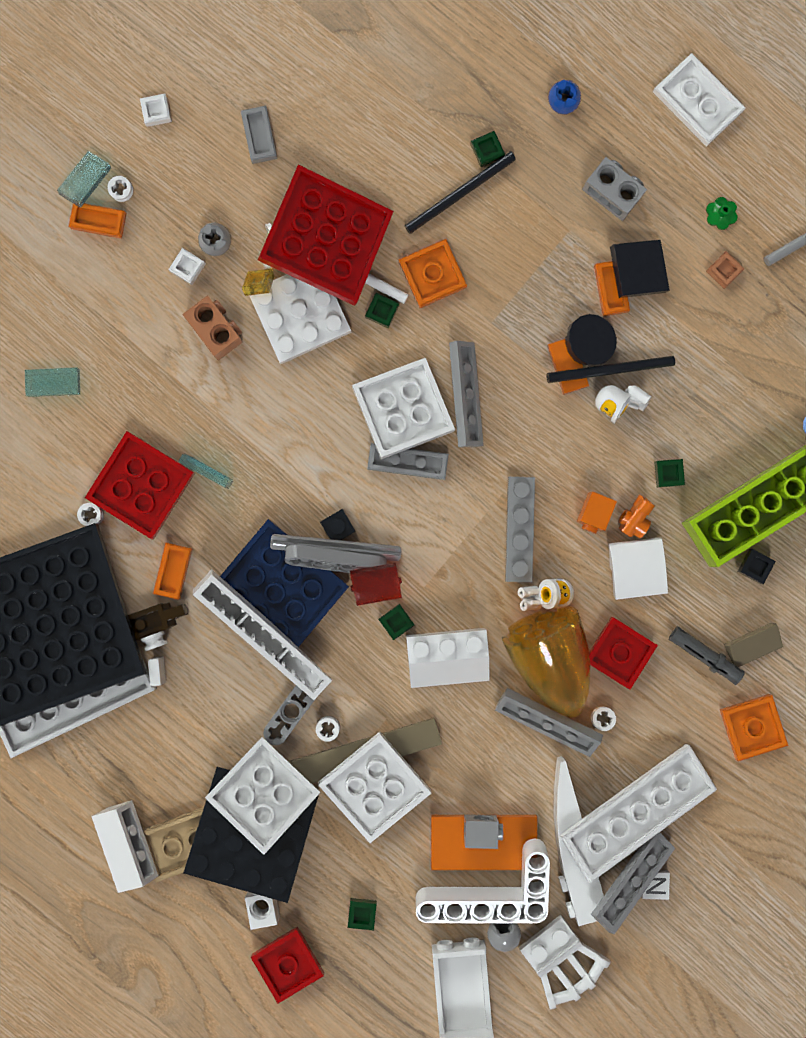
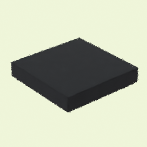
[610,240,670,298]

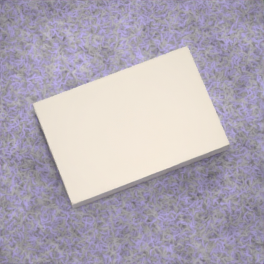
[653,53,746,147]

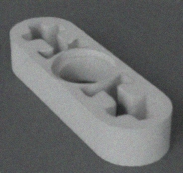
[263,685,314,745]

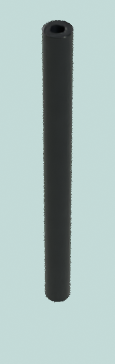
[404,151,516,234]
[546,356,675,383]

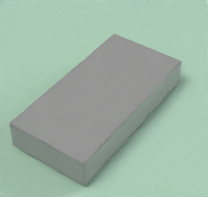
[241,106,277,164]

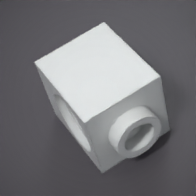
[245,892,280,930]

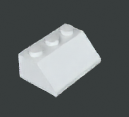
[406,628,489,688]

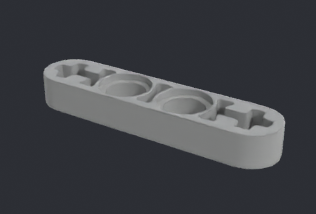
[285,545,387,576]

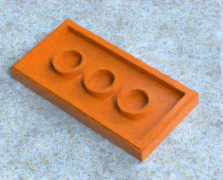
[431,815,537,870]

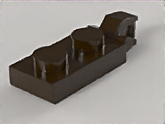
[128,602,189,641]

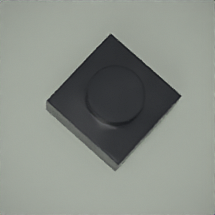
[320,509,356,540]
[737,549,776,585]

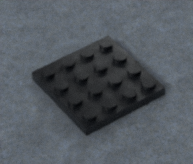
[183,767,319,903]

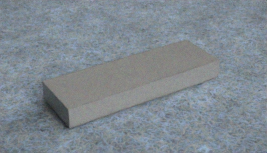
[367,443,449,480]

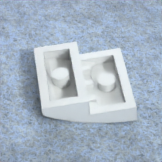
[609,537,668,600]

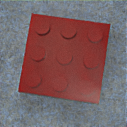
[85,431,195,540]

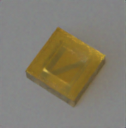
[242,269,275,296]

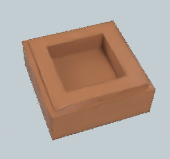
[706,251,744,289]

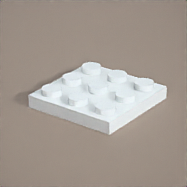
[248,274,352,364]
[352,358,455,459]
[318,732,431,843]
[205,737,320,855]

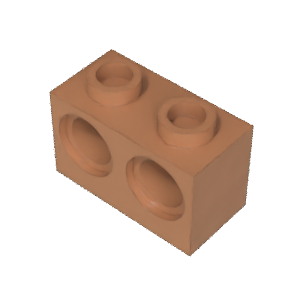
[182,295,243,361]

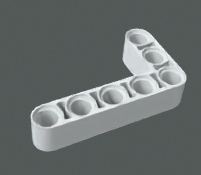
[415,839,550,923]

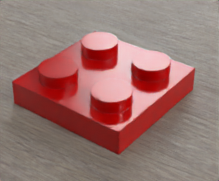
[584,616,658,690]
[250,926,325,1004]

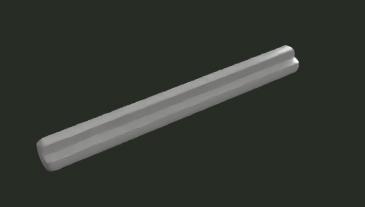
[270,534,401,561]

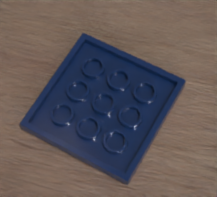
[220,519,349,647]

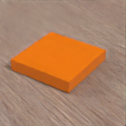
[398,239,467,309]
[720,694,788,761]

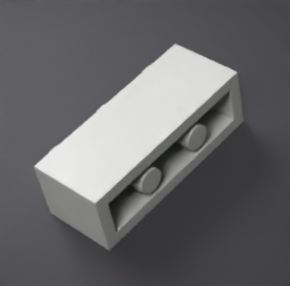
[91,800,159,893]

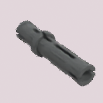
[668,626,745,685]

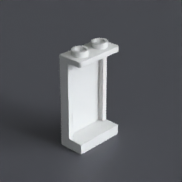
[432,937,494,1038]

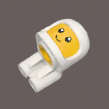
[595,385,652,424]
[518,578,574,611]

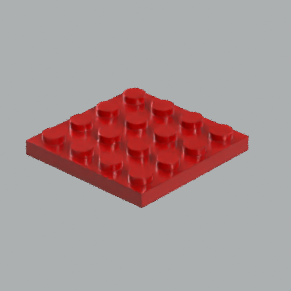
[258,164,394,306]

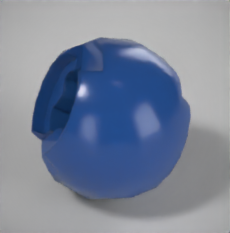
[548,80,581,115]

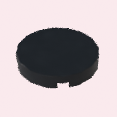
[565,314,617,367]

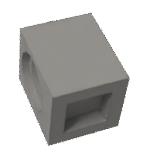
[464,814,503,849]

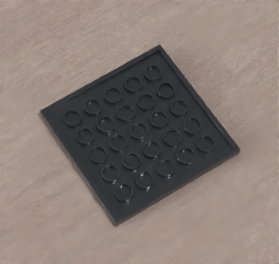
[0,523,147,727]

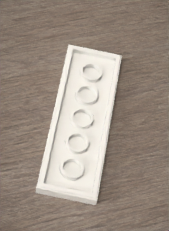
[0,656,157,758]
[560,744,717,883]

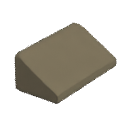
[724,623,783,667]

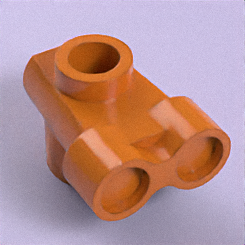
[618,494,655,539]

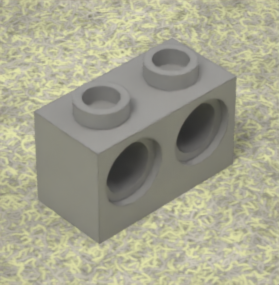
[582,157,647,222]

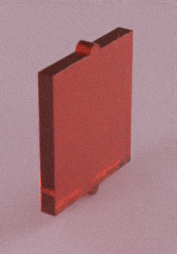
[350,563,402,606]

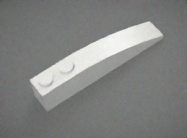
[193,569,332,700]
[554,756,604,926]

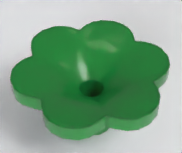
[706,197,738,230]

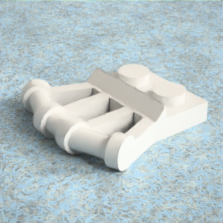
[519,915,611,1010]

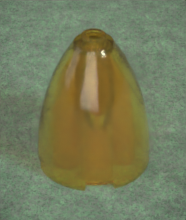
[502,606,590,718]

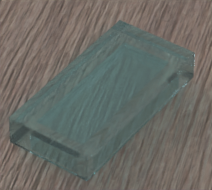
[57,151,111,208]
[25,368,80,397]
[178,454,233,489]

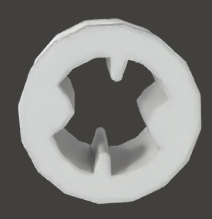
[108,176,133,202]
[77,503,104,526]
[141,631,168,651]
[590,707,616,731]
[316,716,340,742]

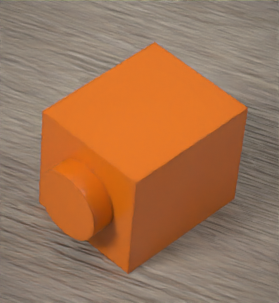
[577,491,617,534]

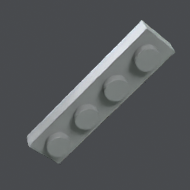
[449,341,484,447]
[505,477,535,582]
[495,688,603,757]
[591,832,675,934]

